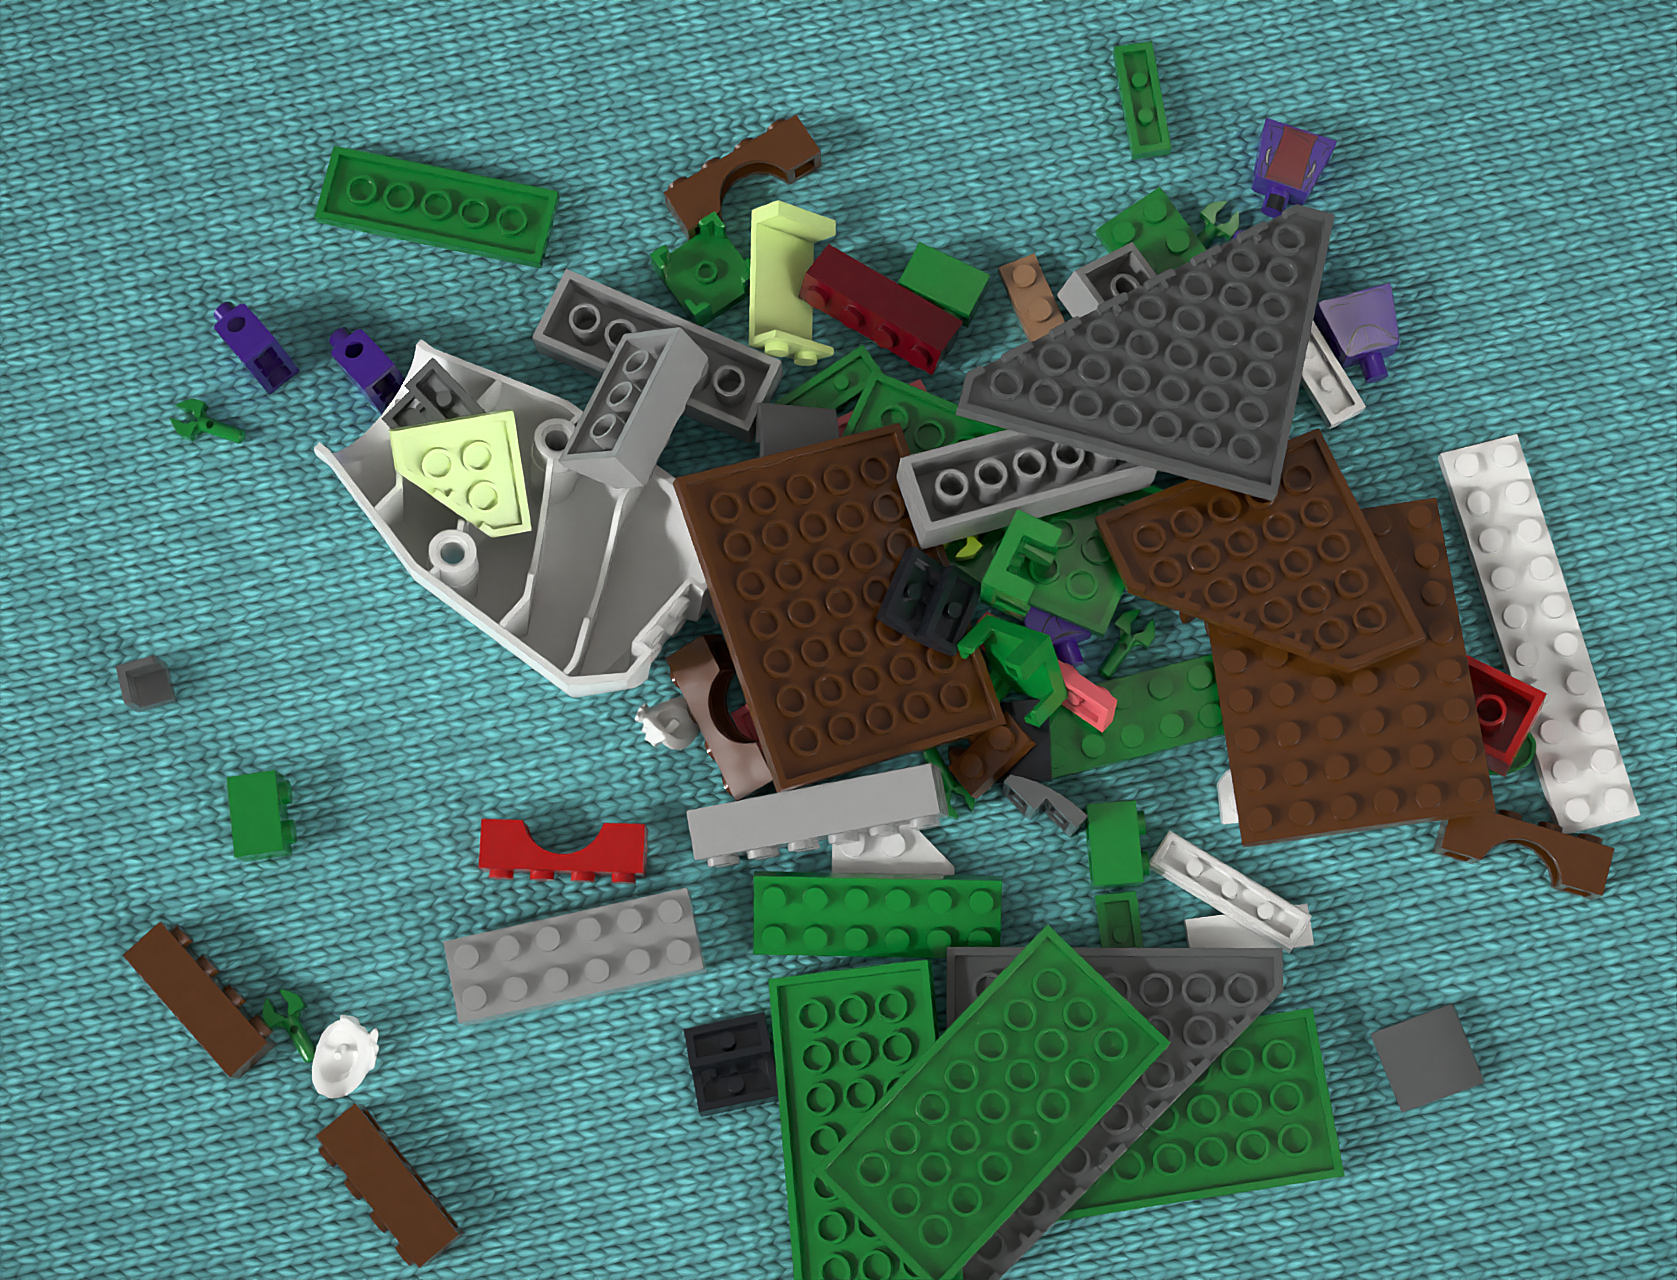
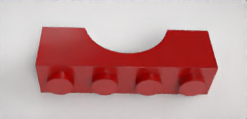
[478,818,649,884]

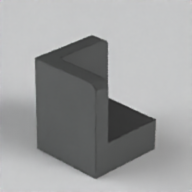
[115,655,177,713]

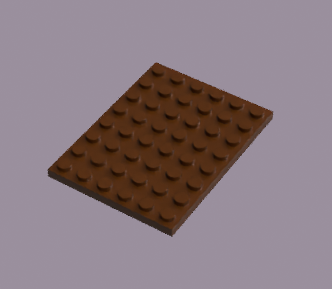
[673,423,1007,794]
[1207,497,1496,848]

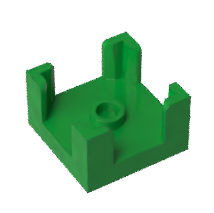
[650,211,751,327]
[980,509,1063,622]
[957,614,1068,727]

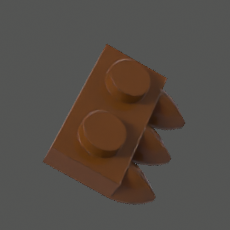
[948,710,1036,799]

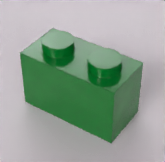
[898,242,990,328]
[226,770,297,862]
[1083,800,1150,890]

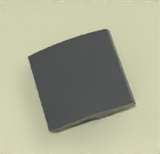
[381,357,486,429]
[756,403,839,457]
[1001,775,1087,838]
[1370,1003,1485,1113]

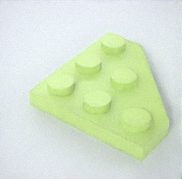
[389,409,532,538]

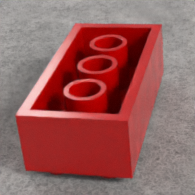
[1467,655,1547,777]

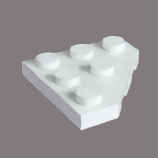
[832,824,954,875]

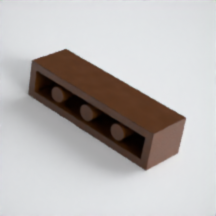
[122,921,277,1079]
[316,1103,465,1268]

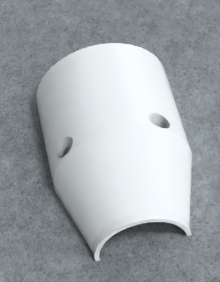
[314,339,712,698]

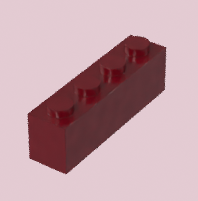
[798,244,963,375]

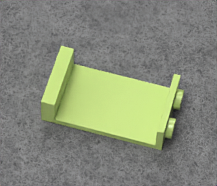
[749,200,836,366]

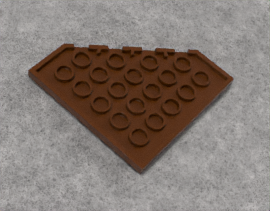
[1095,428,1426,673]

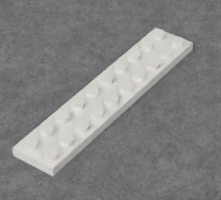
[1438,434,1640,835]

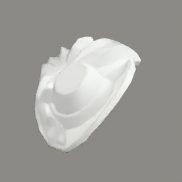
[635,696,700,750]
[312,1014,379,1099]

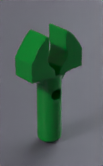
[1197,201,1239,248]
[170,398,246,444]
[1097,609,1155,679]
[922,747,975,820]
[263,989,316,1063]

